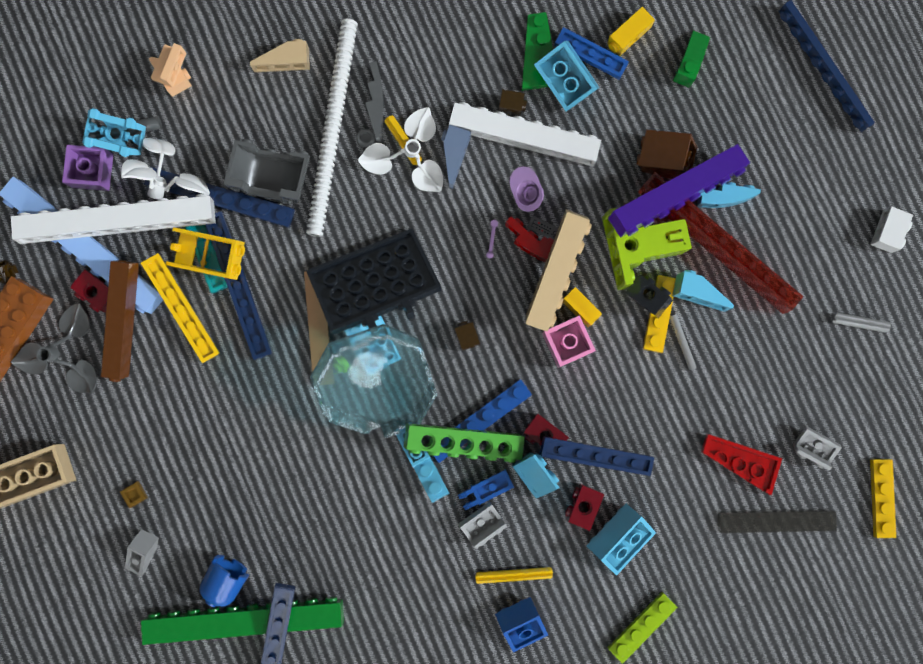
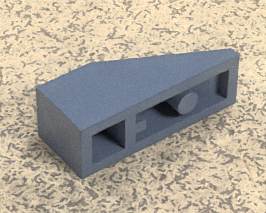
[441,125,471,189]

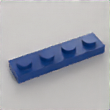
[554,27,629,80]

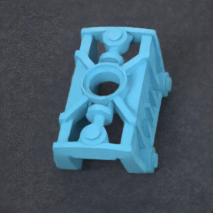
[82,108,146,157]

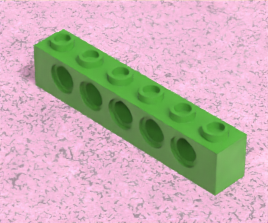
[403,423,525,462]

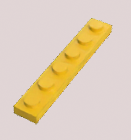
[141,253,220,363]

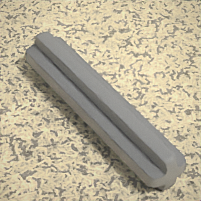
[832,312,891,332]

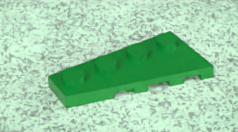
[522,12,553,91]

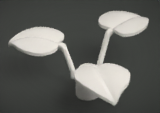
[358,107,443,192]
[121,138,210,200]

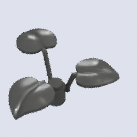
[11,303,97,393]

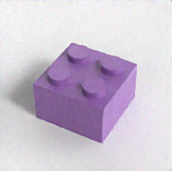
[62,145,114,191]

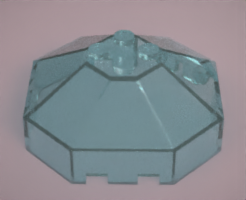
[310,324,438,438]

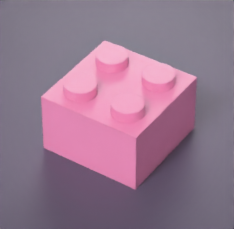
[542,316,596,368]

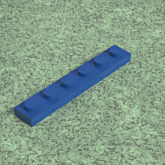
[433,380,532,463]

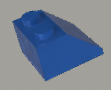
[495,597,548,652]

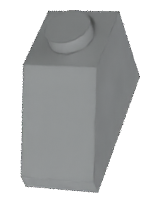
[125,529,159,577]

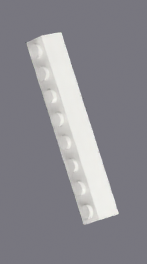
[449,102,601,166]

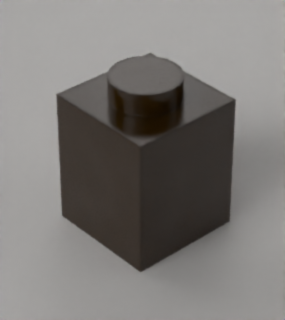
[499,89,527,116]
[454,320,480,351]

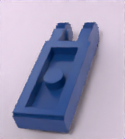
[458,469,514,510]

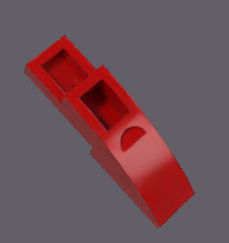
[505,217,554,262]

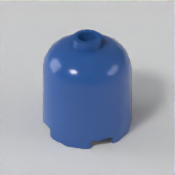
[200,555,249,607]

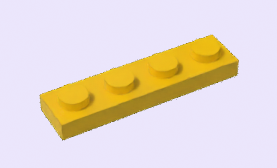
[643,275,676,353]
[870,459,896,538]

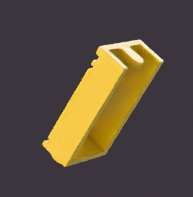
[166,227,245,280]

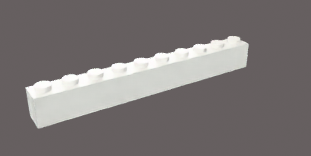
[11,194,216,244]

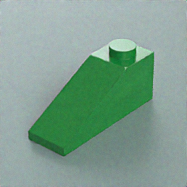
[673,30,710,88]

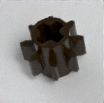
[0,260,19,284]

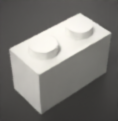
[870,207,913,253]

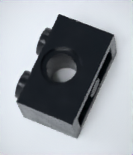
[625,274,673,319]

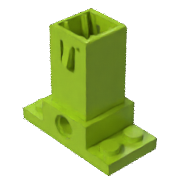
[602,208,692,290]

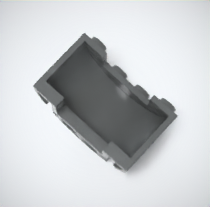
[224,139,310,204]

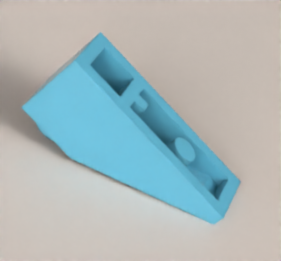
[672,270,734,312]

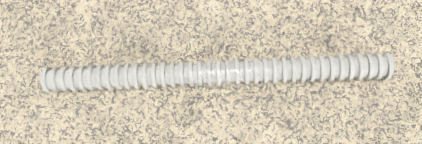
[306,18,358,237]

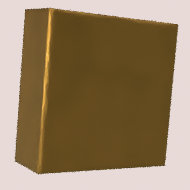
[120,481,148,509]

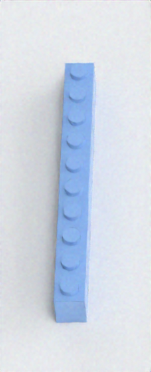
[0,176,163,314]

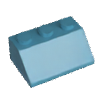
[534,41,600,112]
[587,503,656,575]

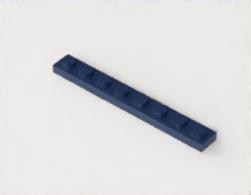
[778,0,875,132]
[144,167,295,228]
[206,211,273,360]

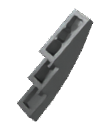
[365,61,384,143]

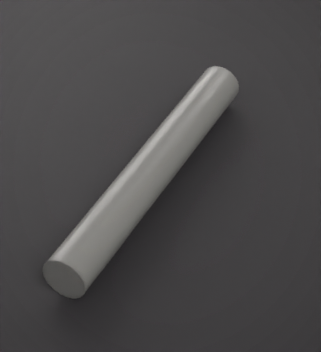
[670,314,697,370]

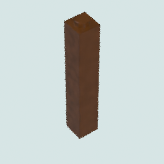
[101,260,139,382]

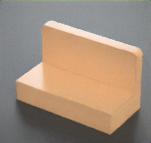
[151,43,186,88]

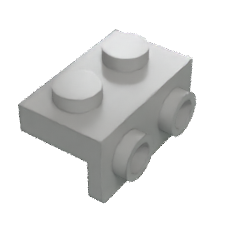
[793,426,842,470]
[458,501,507,549]

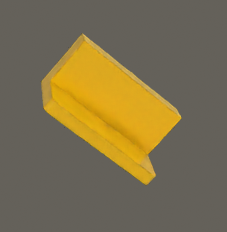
[563,287,602,327]

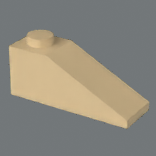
[250,39,310,72]

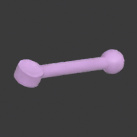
[486,220,498,259]

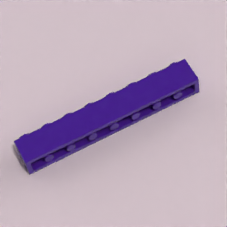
[608,144,751,238]

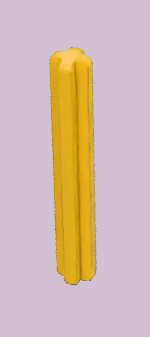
[475,567,553,584]

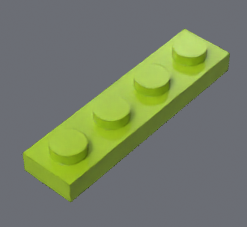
[607,592,678,664]

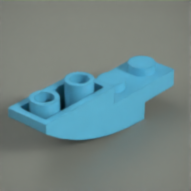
[696,182,761,208]
[395,423,449,503]

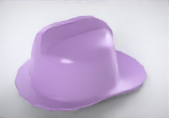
[510,166,544,212]

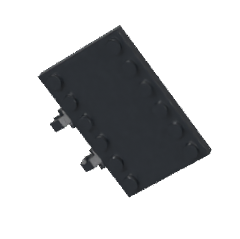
[306,228,442,335]

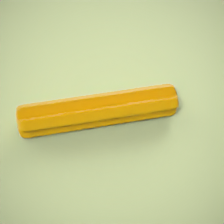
[384,115,422,165]

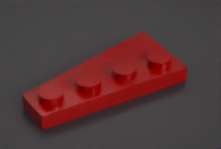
[701,434,782,496]

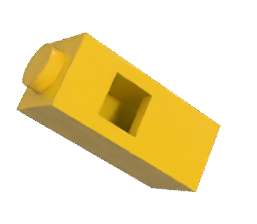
[607,7,655,56]

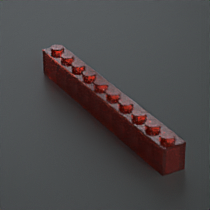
[638,172,804,314]

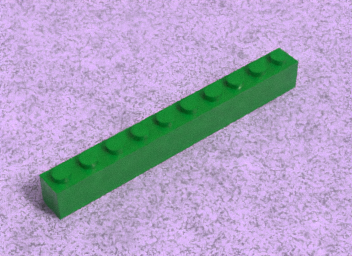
[141,596,344,645]

